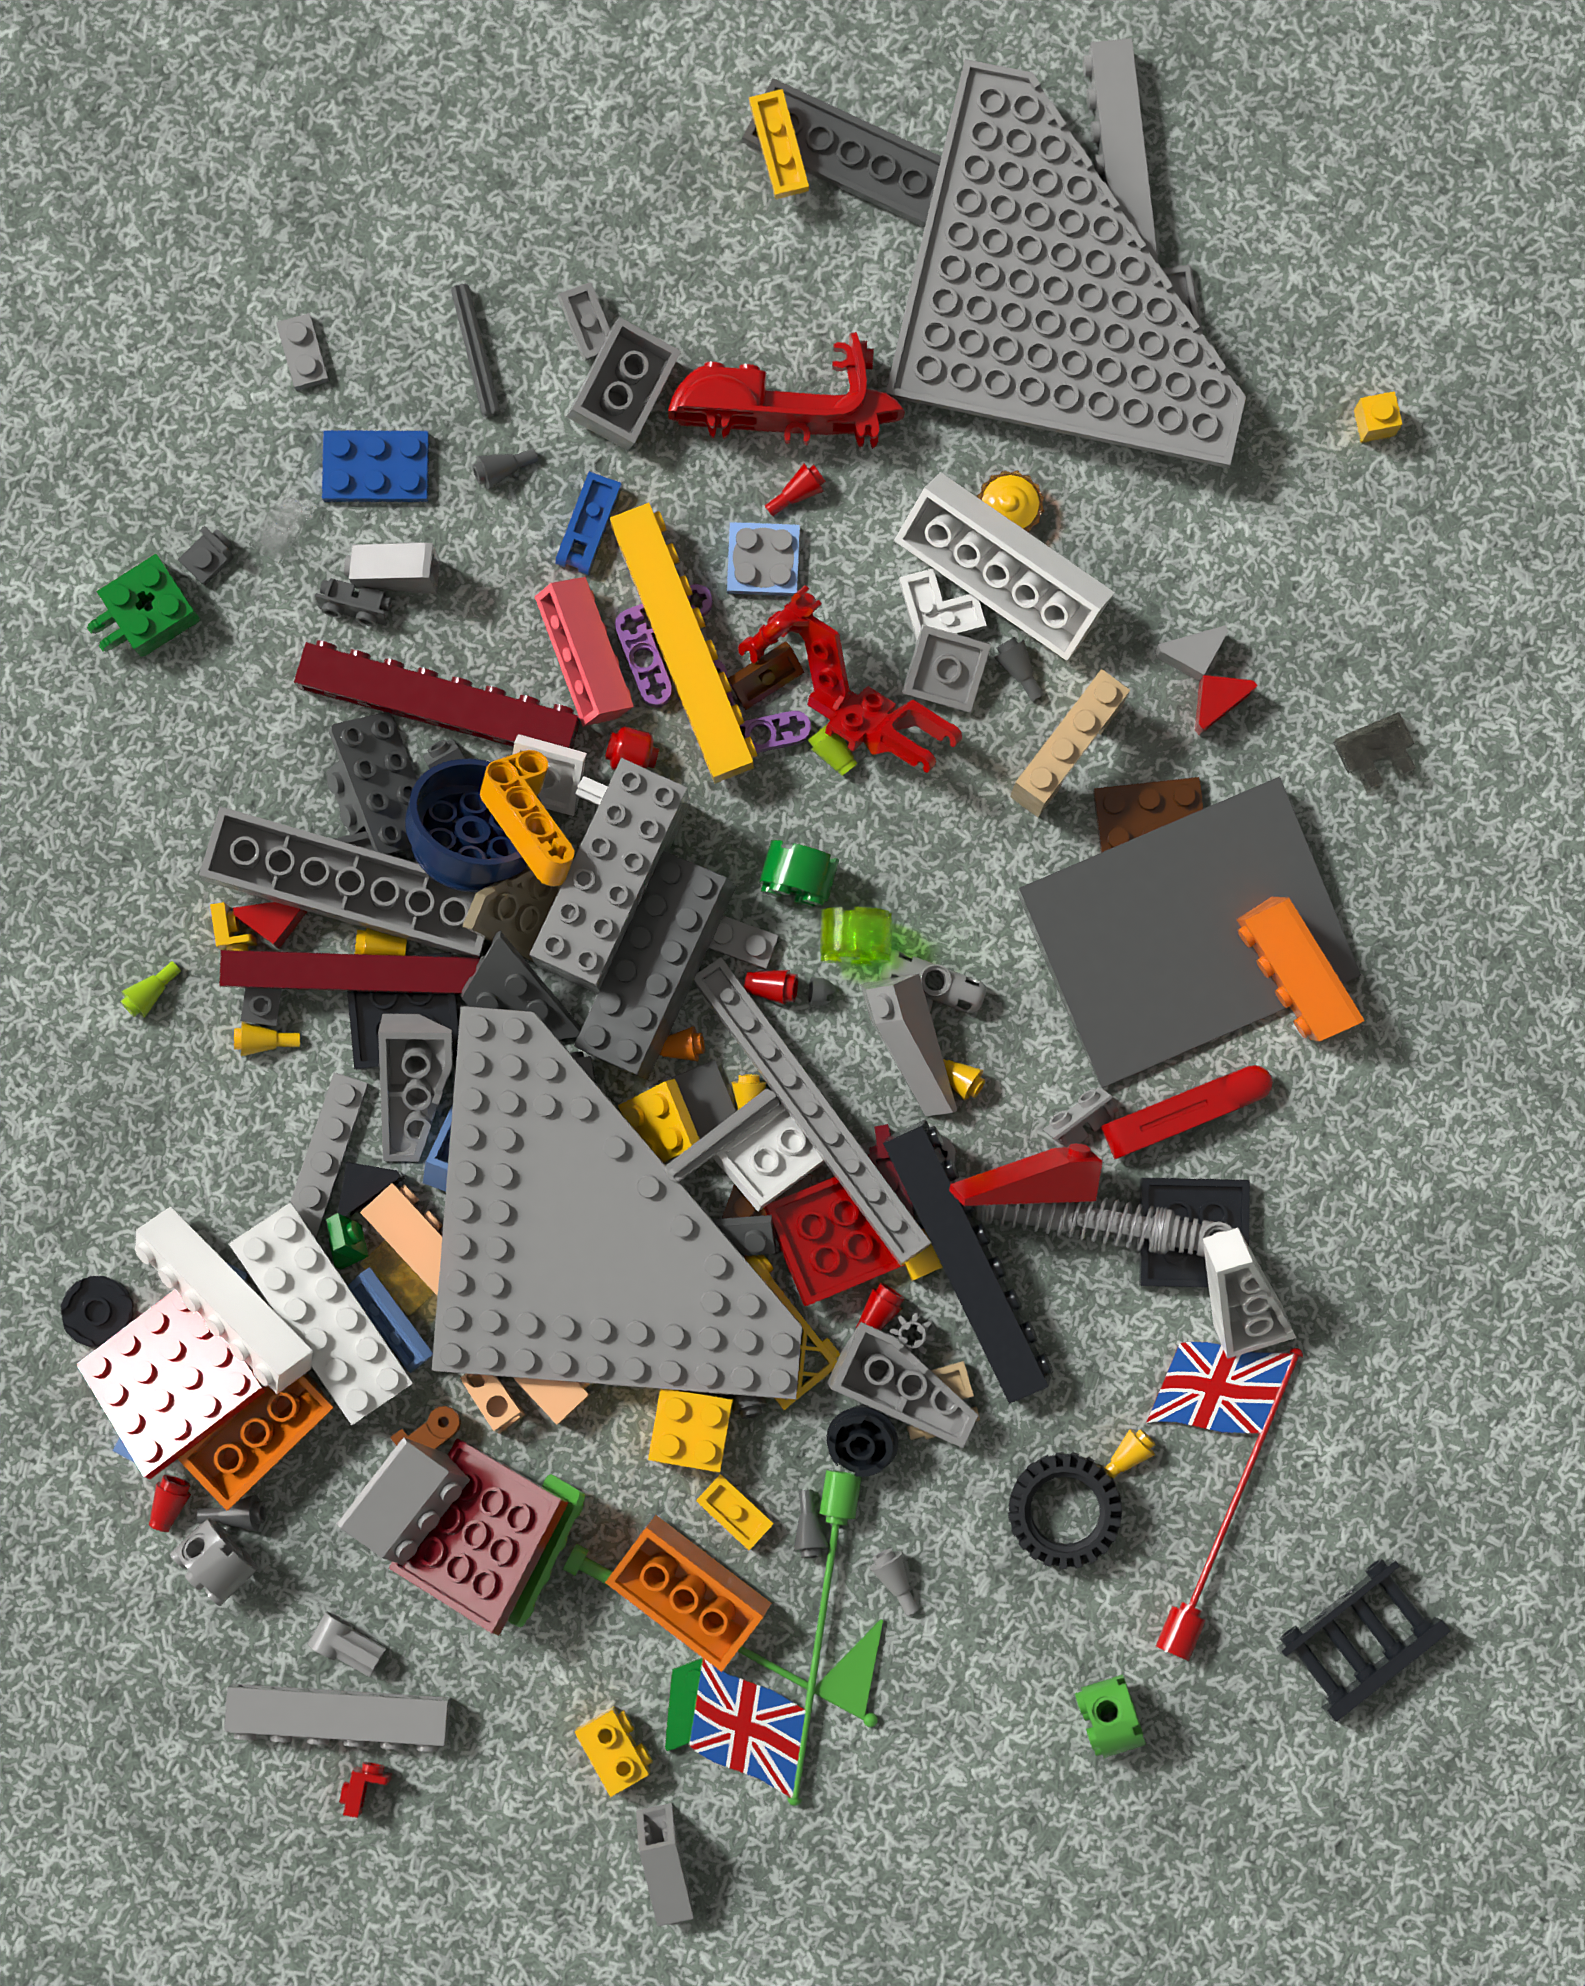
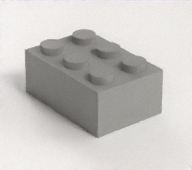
[566,317,681,451]

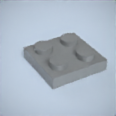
[902,624,991,712]

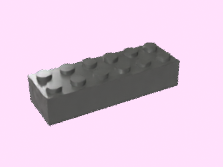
[574,851,737,1080]

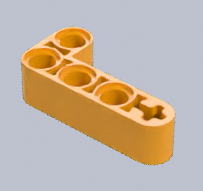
[480,750,574,886]

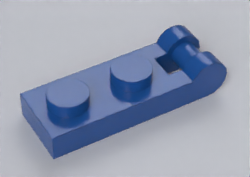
[555,471,622,576]

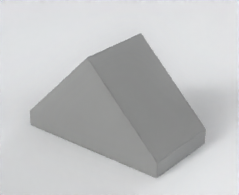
[1154,625,1228,682]

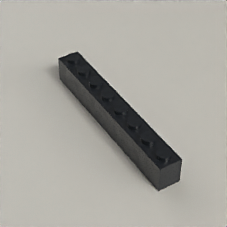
[883,1119,1053,1404]

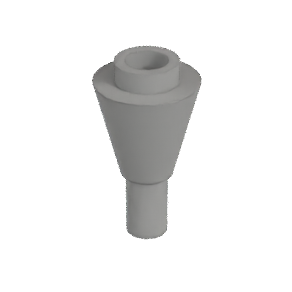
[869,1548,919,1616]

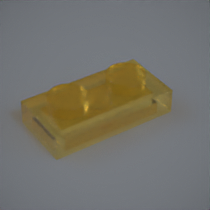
[360,1240,435,1317]

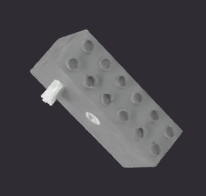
[529,758,691,994]

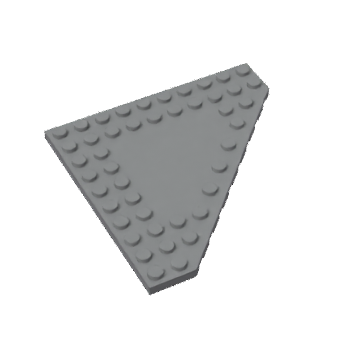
[886,59,1246,469]
[432,1006,802,1399]

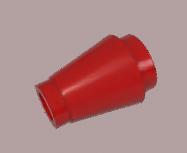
[744,970,799,1005]
[856,1283,905,1331]
[149,1475,191,1532]

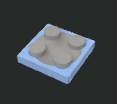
[727,522,800,596]

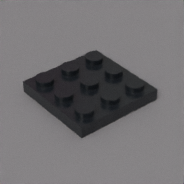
[347,952,459,1071]
[1139,1178,1250,1288]

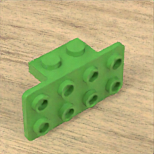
[507,1474,585,1628]

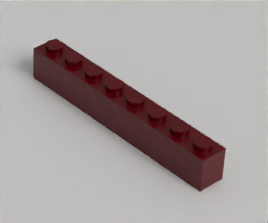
[294,640,580,749]

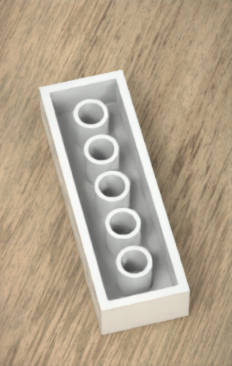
[894,472,1115,661]
[229,1202,413,1425]

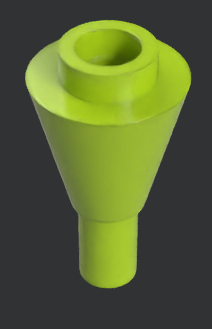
[120,961,181,1018]

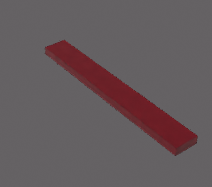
[219,950,481,994]

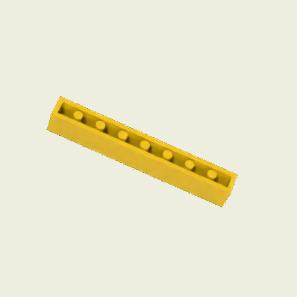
[610,503,758,784]

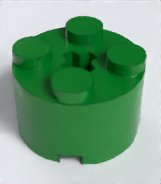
[759,840,839,907]

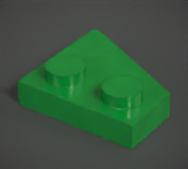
[665,1657,702,1751]

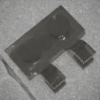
[1333,712,1416,794]

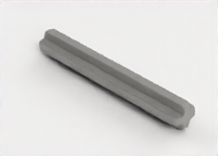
[664,1089,780,1183]

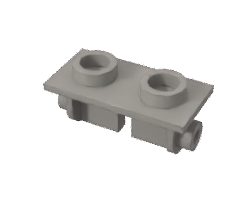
[1043,1087,1118,1148]

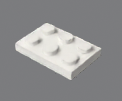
[712,1103,824,1211]

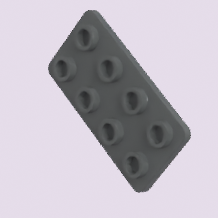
[326,712,417,855]

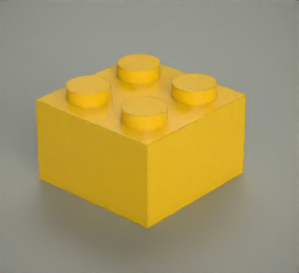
[648,1389,733,1472]

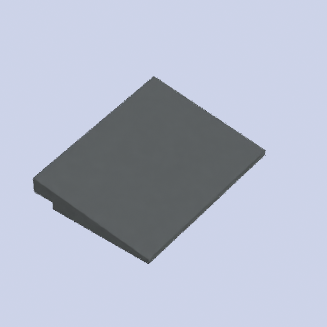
[1016,776,1361,1088]

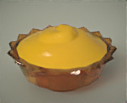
[977,470,1044,532]

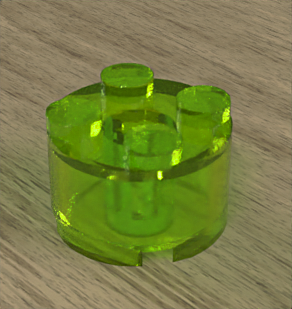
[820,907,892,966]

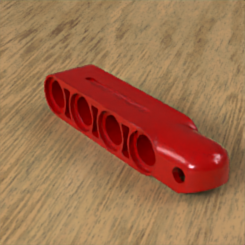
[1101,1065,1273,1160]

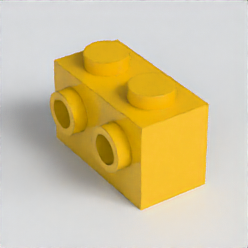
[574,1706,653,1797]

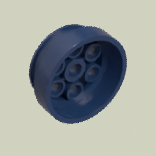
[405,759,543,892]

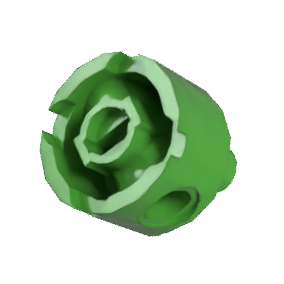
[1075,1674,1146,1758]

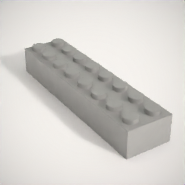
[199,806,484,958]

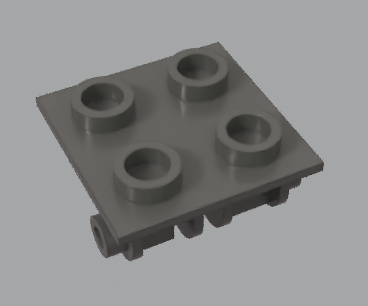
[649,1060,736,1139]

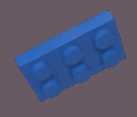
[322,430,429,502]

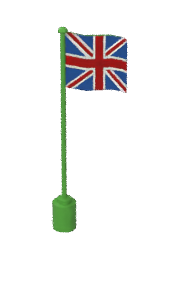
[689,1470,862,1806]

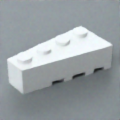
[1203,1228,1296,1359]

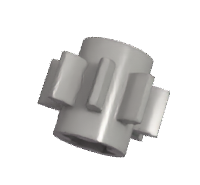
[889,1313,934,1354]

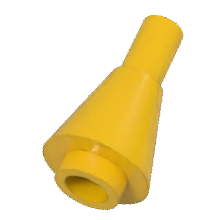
[234,1021,300,1057]
[943,1059,986,1100]
[731,1074,767,1110]
[1104,1428,1156,1479]

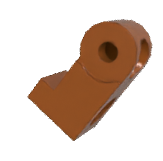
[390,1406,461,1449]

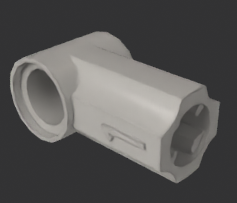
[307,1612,387,1677]

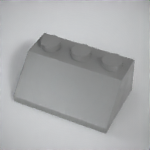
[337,1437,470,1565]

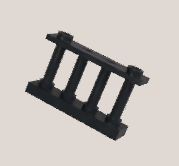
[1276,1558,1451,1722]

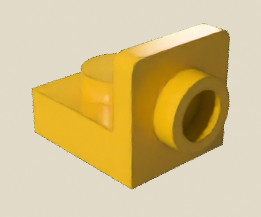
[210,902,257,951]

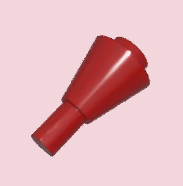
[764,463,826,517]

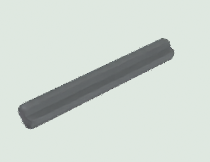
[451,284,501,418]

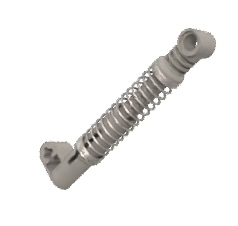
[940,1135,1233,1257]

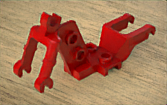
[738,586,962,773]

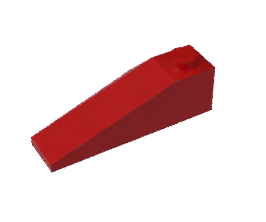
[949,1143,1103,1206]

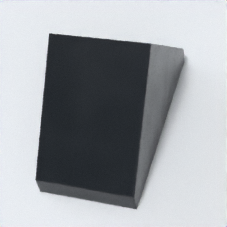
[338,1162,405,1218]

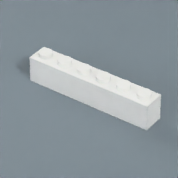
[135,1206,313,1394]

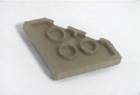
[462,866,562,963]

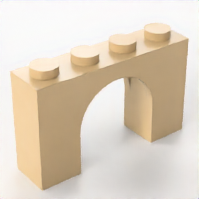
[1010,669,1130,817]

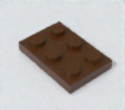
[1093,777,1203,853]

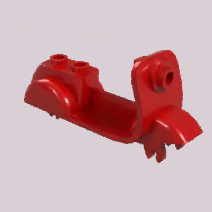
[667,332,905,449]

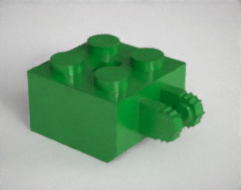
[87,554,201,657]

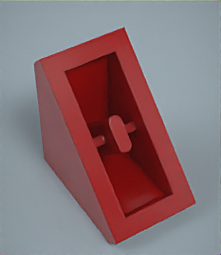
[1195,675,1258,736]
[233,902,308,949]

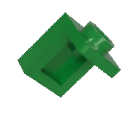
[326,1213,369,1270]

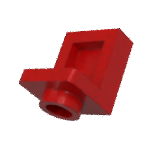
[339,1762,392,1818]

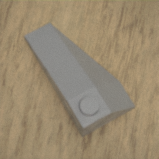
[860,973,957,1116]
[378,1014,453,1162]
[827,1322,978,1448]

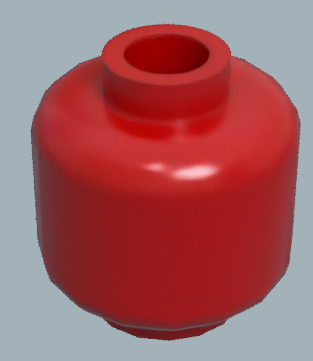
[605,727,659,771]

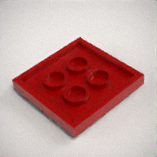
[764,1177,905,1307]

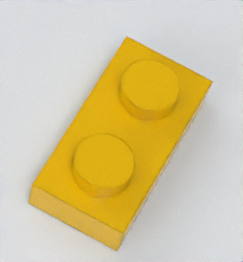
[696,1473,774,1550]

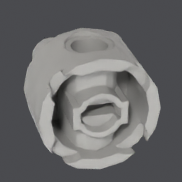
[170,1518,258,1606]

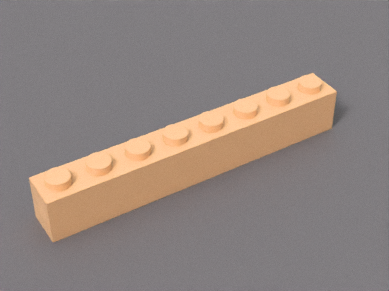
[360,1183,590,1425]

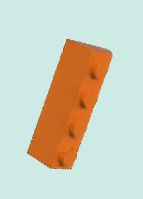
[1236,897,1365,1042]
[178,1372,334,1511]
[605,1515,772,1672]

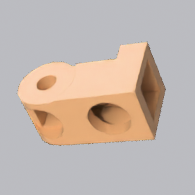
[460,1373,526,1434]

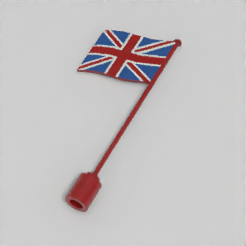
[1146,1342,1303,1661]

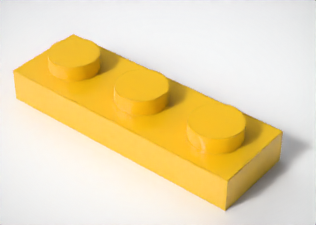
[749,89,809,200]

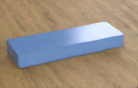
[348,1267,433,1373]

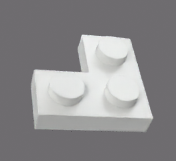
[899,568,986,641]

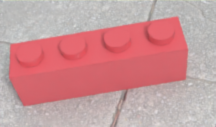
[535,577,634,726]

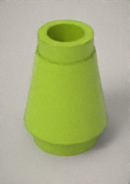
[808,724,858,776]

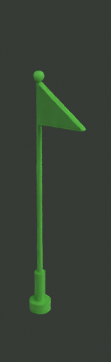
[563,1543,883,1728]

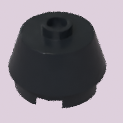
[826,1404,899,1477]

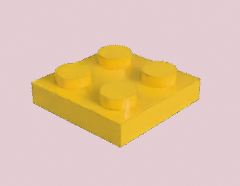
[618,1079,700,1163]

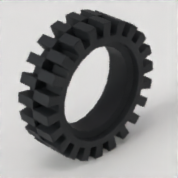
[1008,1452,1122,1569]

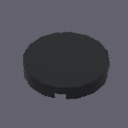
[61,1276,134,1347]

